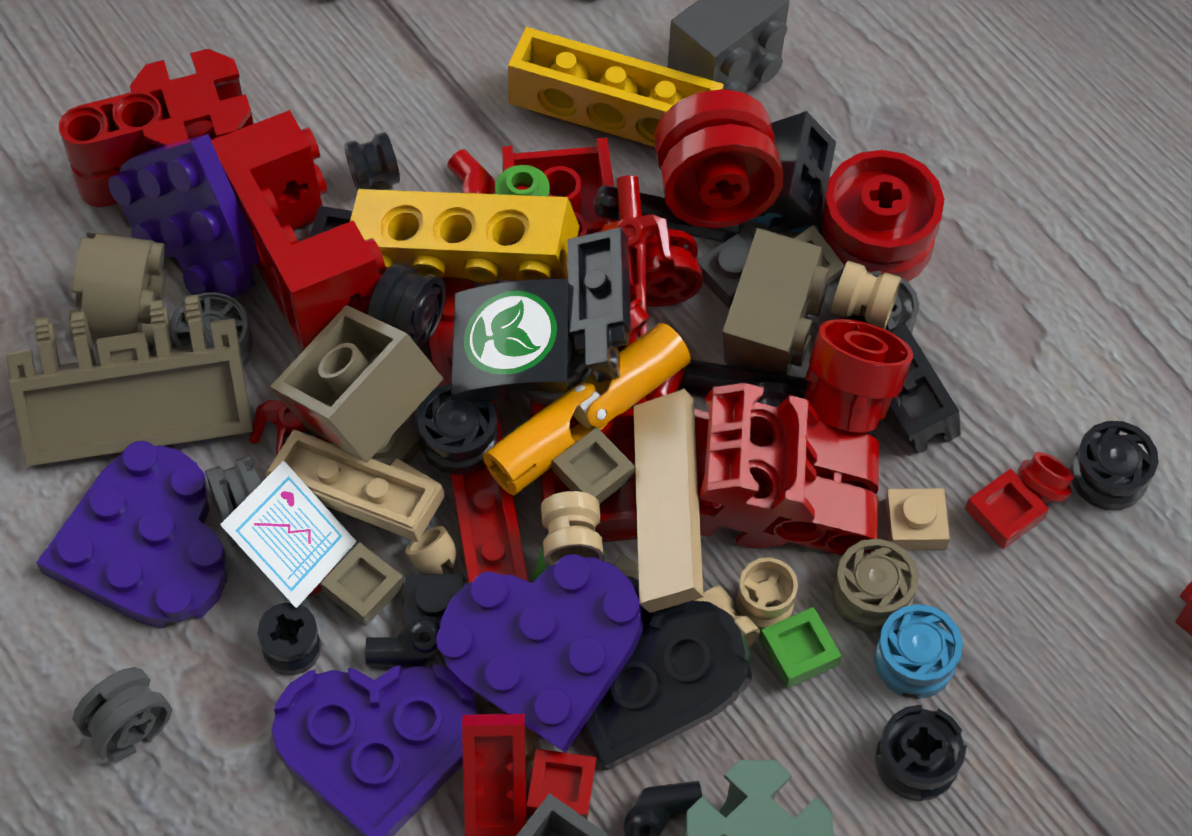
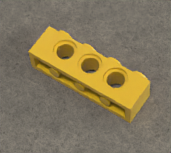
[508,27,724,147]
[350,189,579,283]

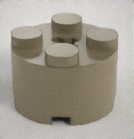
[69,232,166,350]

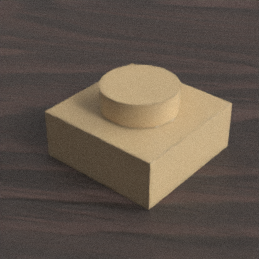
[885,488,950,550]

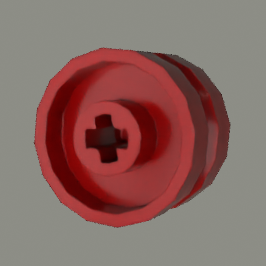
[654,89,783,228]
[819,150,945,282]

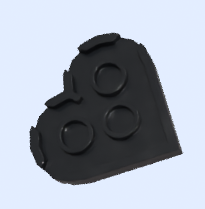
[586,576,752,769]

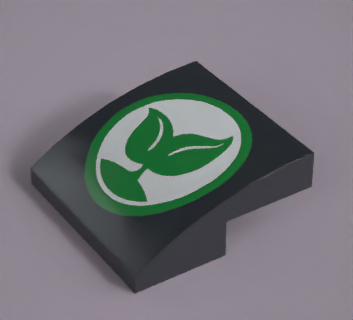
[451,279,568,401]

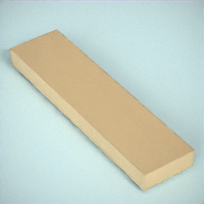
[634,389,704,613]

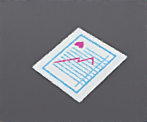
[220,461,357,608]

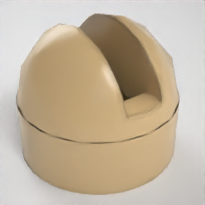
[405,526,457,575]

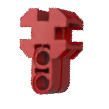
[59,49,254,207]
[694,383,880,555]

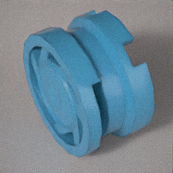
[874,604,963,699]

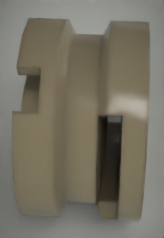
[832,538,919,632]

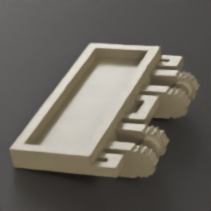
[6,295,253,467]

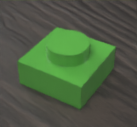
[760,607,842,688]

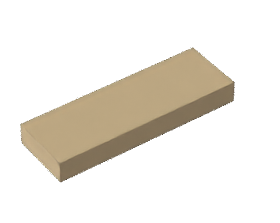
[265,430,445,542]

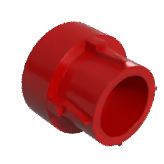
[804,319,913,433]

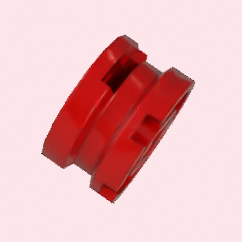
[630,229,703,307]

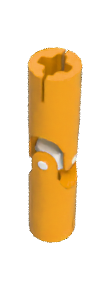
[483,323,691,495]

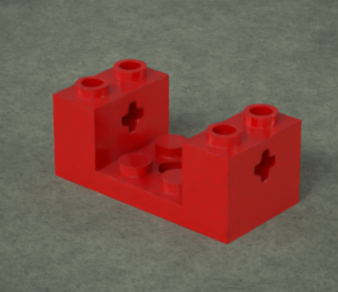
[211,110,385,352]

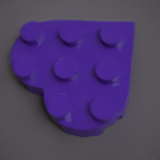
[109,134,260,298]
[36,441,227,628]
[436,554,643,753]
[272,664,478,836]

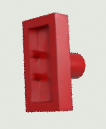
[462,714,527,836]

